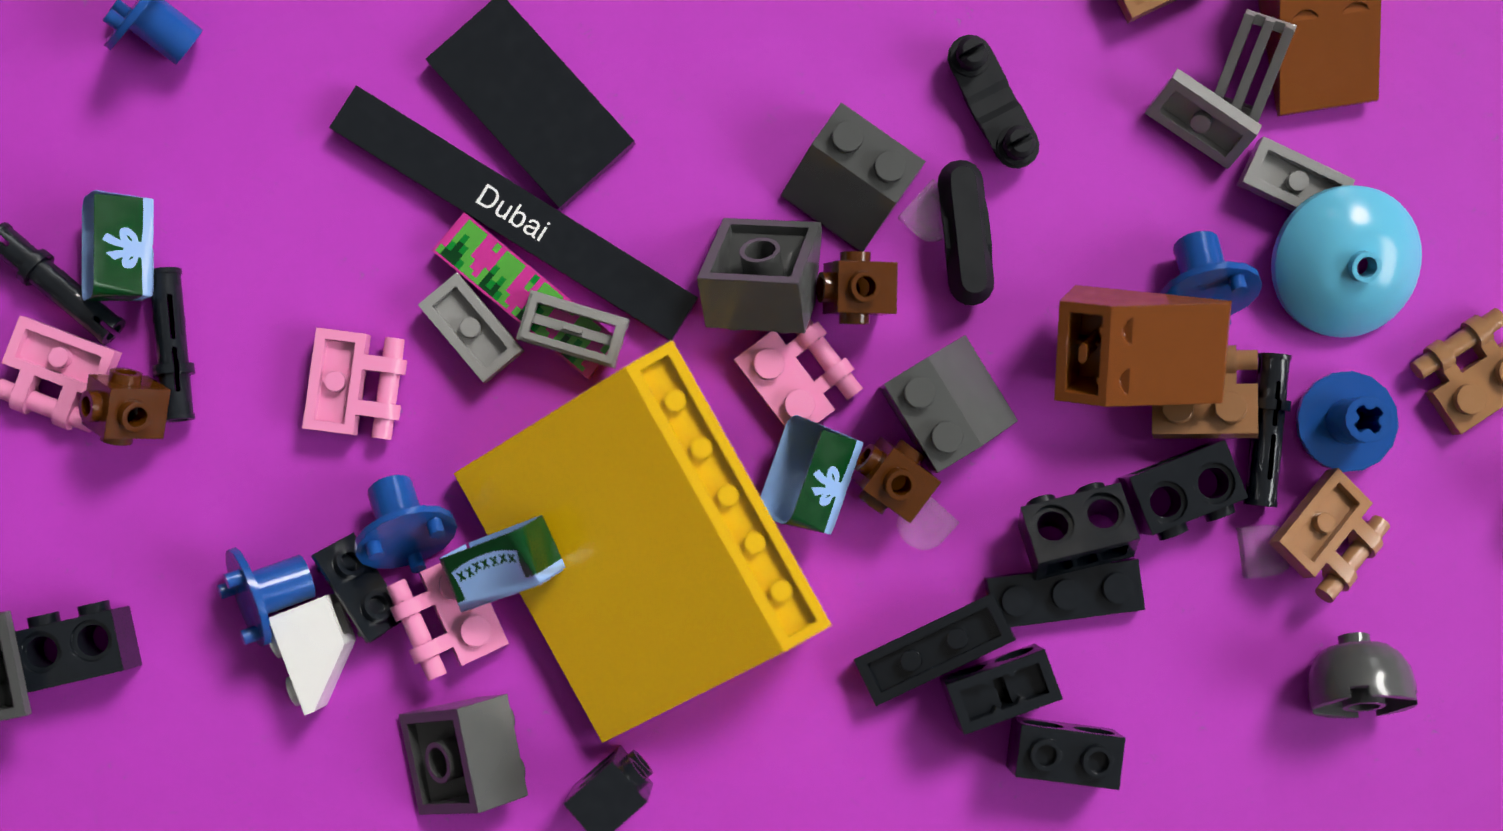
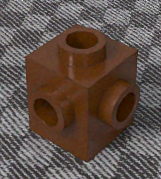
[816,251,898,325]
[79,368,171,446]
[851,436,941,523]

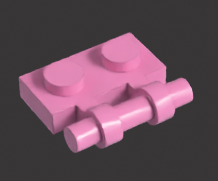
[0,316,122,433]
[734,319,863,428]
[302,327,407,440]
[386,563,509,681]

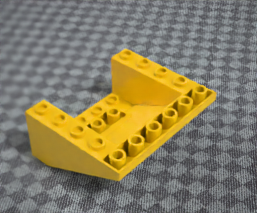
[454,340,832,743]

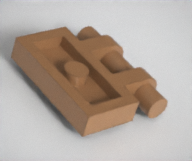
[1410,308,1503,435]
[1152,345,1258,439]
[1268,468,1390,603]

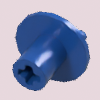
[102,0,203,65]
[1160,231,1263,325]
[1295,371,1399,472]
[354,475,457,573]
[217,547,316,647]

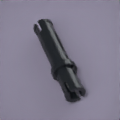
[0,222,126,345]
[151,267,195,422]
[1243,353,1292,507]

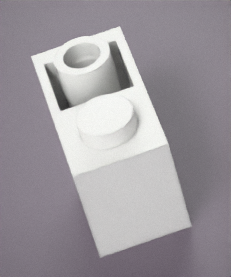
[269,593,356,716]

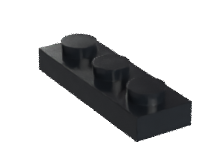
[984,558,1145,627]
[854,593,1016,706]

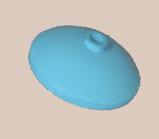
[1271,185,1422,338]

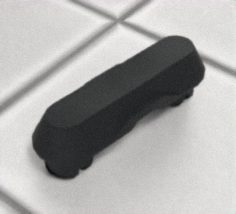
[947,35,1039,169]
[938,160,994,306]

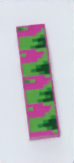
[432,212,613,380]

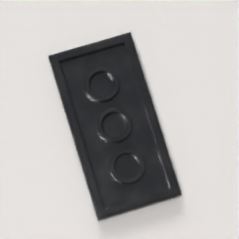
[425,0,636,210]

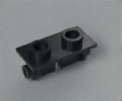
[311,532,401,643]

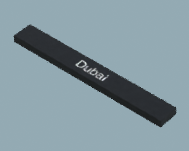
[329,85,698,341]

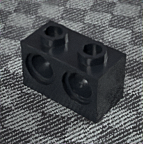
[1118,440,1248,541]
[1018,482,1140,581]
[15,600,142,693]
[939,644,1063,735]
[1006,716,1126,790]
[563,745,653,831]

